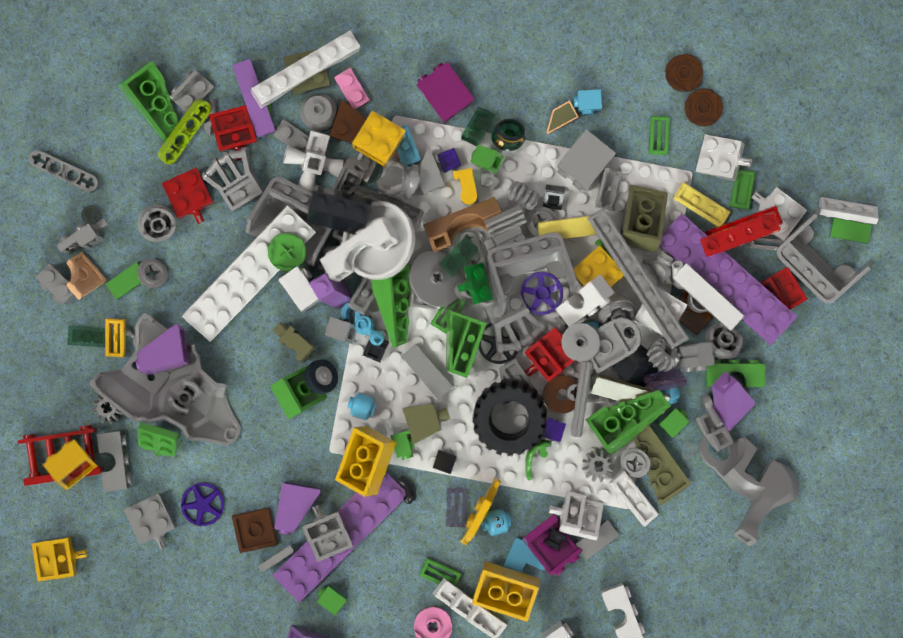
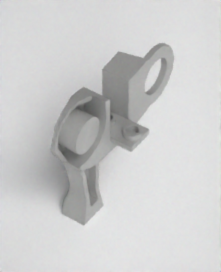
[699,436,799,547]

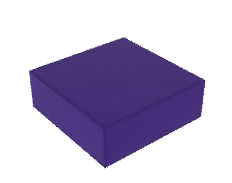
[437,148,462,173]
[542,418,566,442]

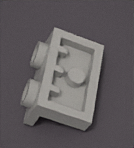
[170,70,215,112]

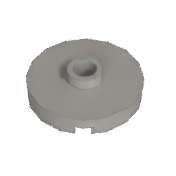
[561,322,601,362]

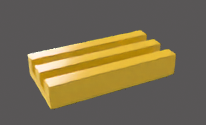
[105,318,126,358]

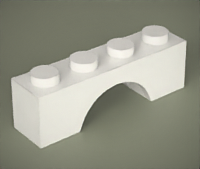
[320,218,400,282]

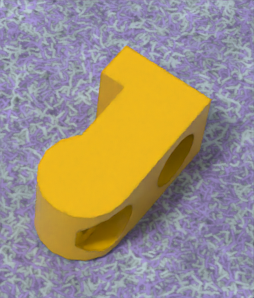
[453,168,477,206]

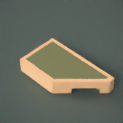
[546,101,579,135]

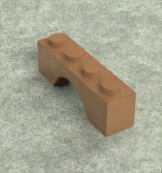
[423,197,502,252]

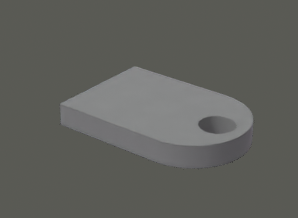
[578,318,641,374]

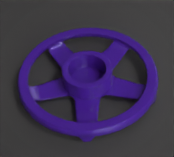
[521,272,563,315]
[181,483,224,526]

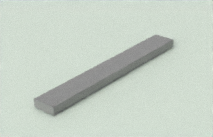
[587,208,689,349]

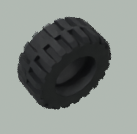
[472,379,547,456]

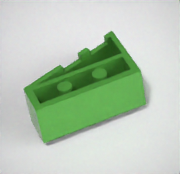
[446,309,487,378]

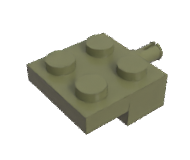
[283,49,330,96]

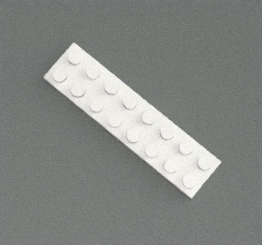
[182,205,316,342]

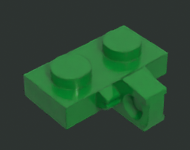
[457,262,493,305]

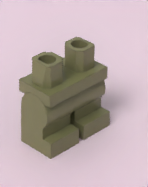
[273,322,317,363]

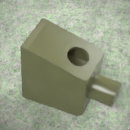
[402,403,450,444]

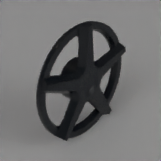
[478,323,520,364]

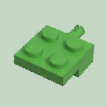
[138,422,181,457]

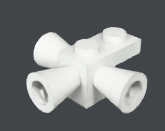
[283,130,344,192]

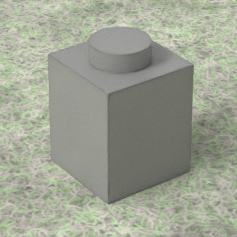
[325,317,356,344]

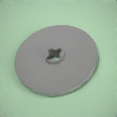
[409,250,462,307]

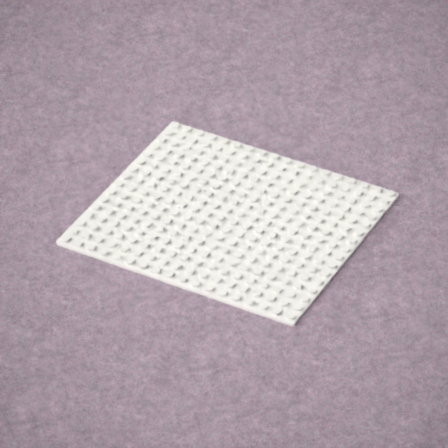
[329,116,692,509]

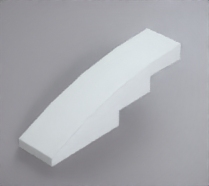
[432,578,507,638]

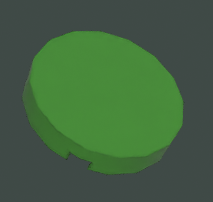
[268,232,306,271]

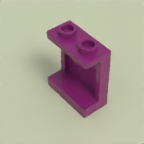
[416,62,474,124]
[522,514,582,576]

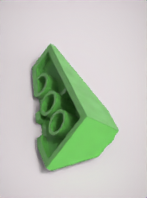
[117,61,182,142]
[371,263,412,347]
[585,390,671,455]

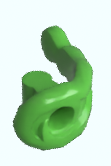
[525,439,552,480]

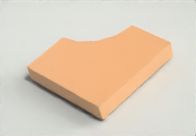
[66,252,107,300]

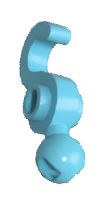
[341,302,384,345]

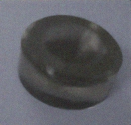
[81,205,101,225]

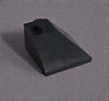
[610,344,658,387]

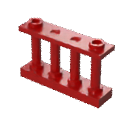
[700,205,783,257]
[17,425,104,486]

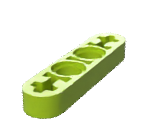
[158,99,211,165]

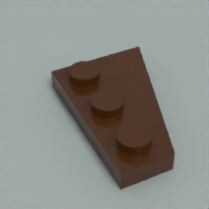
[330,100,367,144]

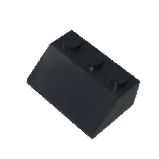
[307,185,373,235]

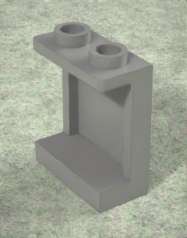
[556,129,616,191]

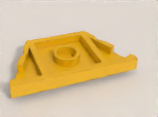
[460,477,501,545]

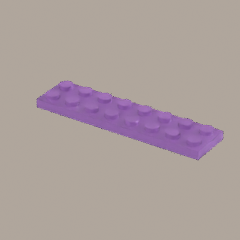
[659,213,797,346]
[272,471,406,603]

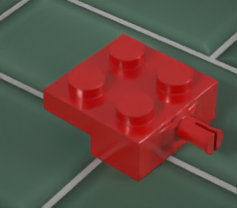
[209,105,257,161]
[162,167,214,224]
[760,267,808,310]
[524,326,574,382]

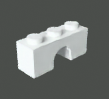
[556,274,614,327]
[600,583,645,638]

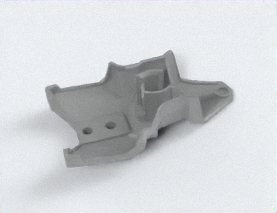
[89,313,241,446]

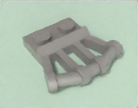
[201,147,264,211]
[484,291,547,354]

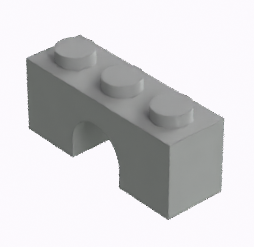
[97,431,133,492]

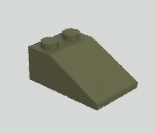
[620,184,668,253]

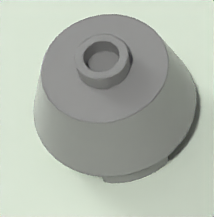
[300,93,338,131]
[138,205,176,242]
[597,292,635,325]
[705,322,743,360]

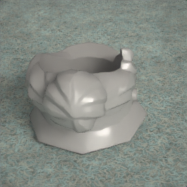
[376,162,421,200]

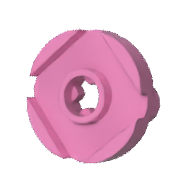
[414,606,452,638]

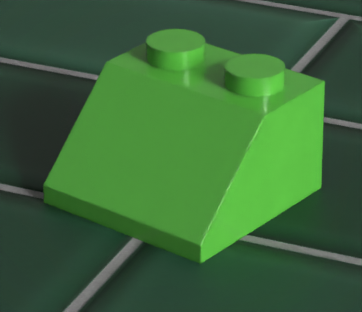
[270,365,327,419]

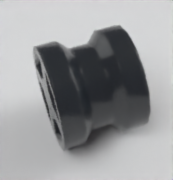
[542,529,566,552]

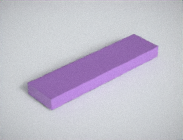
[232,59,276,138]

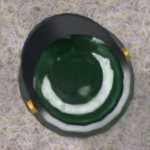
[491,119,525,151]

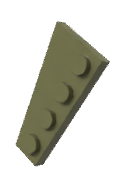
[633,425,692,506]

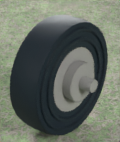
[304,359,338,394]

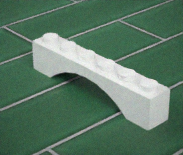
[251,31,360,109]

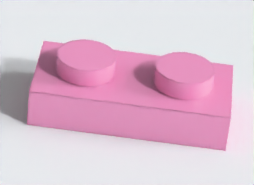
[334,68,370,110]

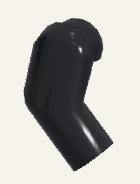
[397,476,417,504]

